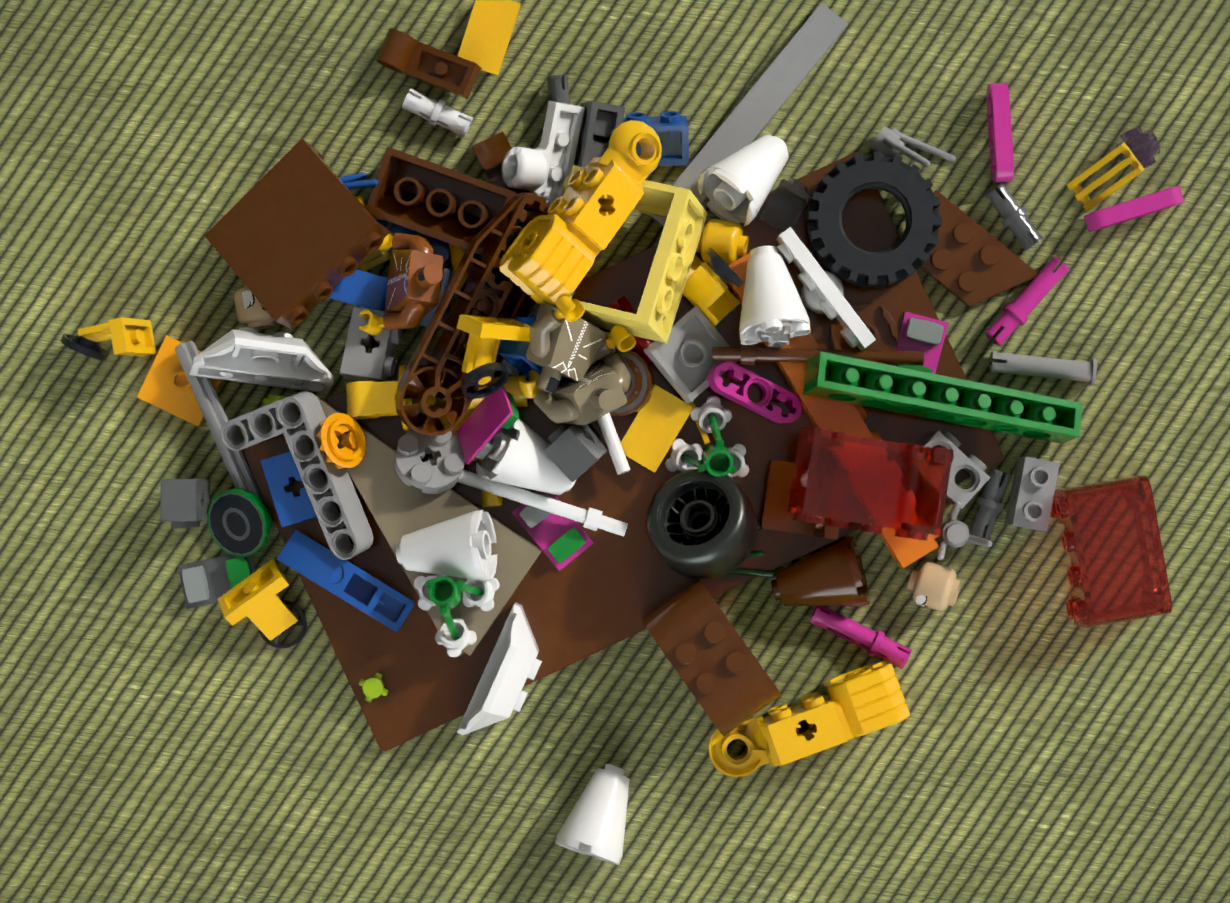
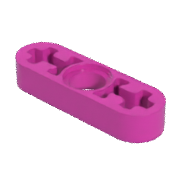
[986,83,1014,183]
[1084,186,1185,232]
[707,361,802,424]

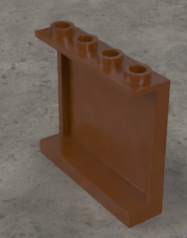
[204,139,390,329]

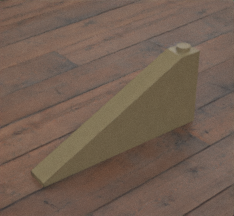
[315,395,542,656]

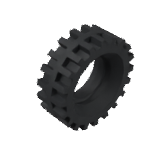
[805,152,942,289]

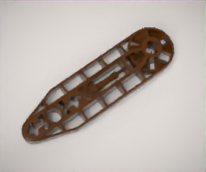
[395,192,548,436]

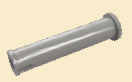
[989,351,1097,386]

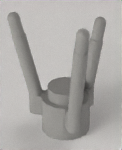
[869,126,956,167]
[937,502,992,560]

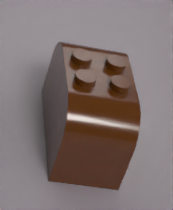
[642,580,781,736]

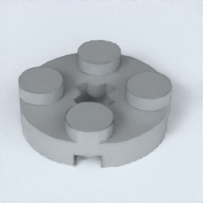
[394,426,465,494]

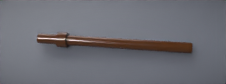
[712,344,924,366]

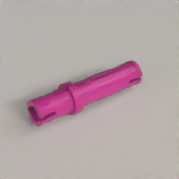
[984,256,1069,347]
[809,606,912,669]

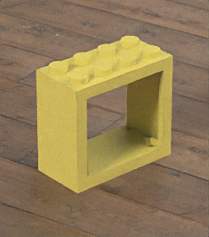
[543,165,708,344]

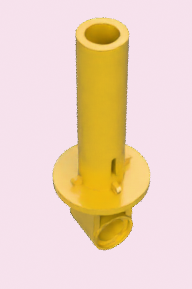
[346,365,528,431]

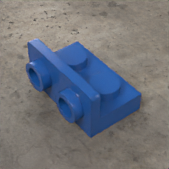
[623,111,689,166]

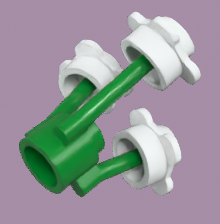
[665,396,749,477]
[414,574,499,657]

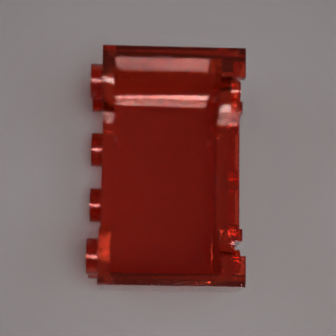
[787,427,953,541]
[1050,475,1172,628]

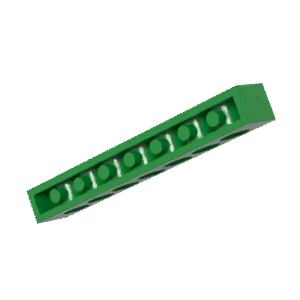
[803,352,1083,444]

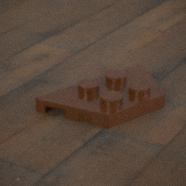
[920,190,1038,307]

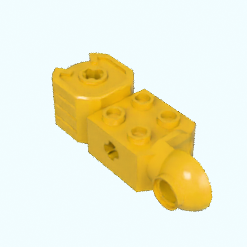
[500,120,662,304]
[708,660,910,778]

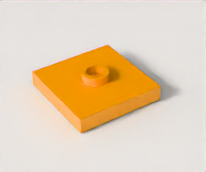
[137,335,223,427]

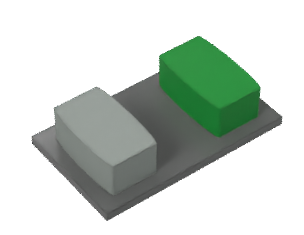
[178,554,256,609]

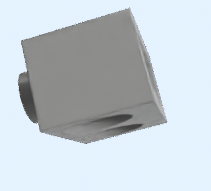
[906,431,990,509]

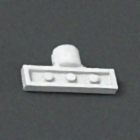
[502,101,585,216]
[776,227,876,350]

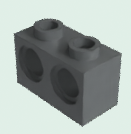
[574,101,625,167]

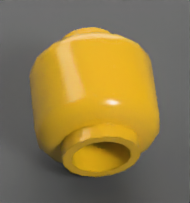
[696,219,748,265]

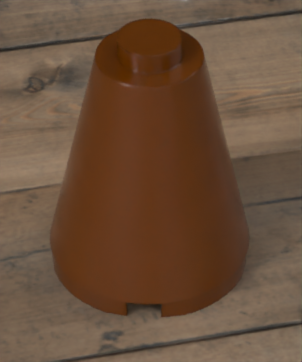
[771,537,870,606]

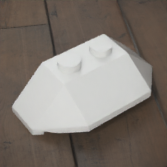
[189,327,334,393]
[457,602,542,735]

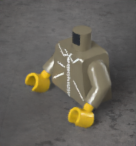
[526,296,636,395]
[518,332,631,425]

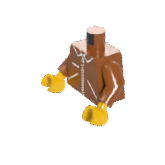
[358,232,444,335]

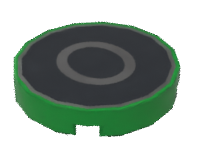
[207,488,272,557]

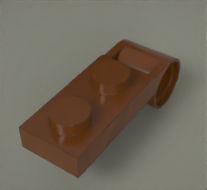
[375,28,482,99]

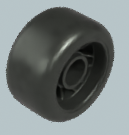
[647,469,757,580]

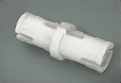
[402,88,473,138]

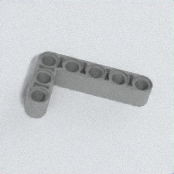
[220,391,373,560]

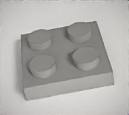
[643,305,737,404]

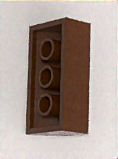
[366,147,518,255]

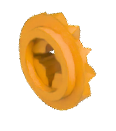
[316,413,366,469]

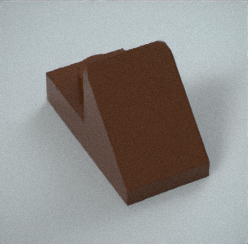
[472,131,530,194]

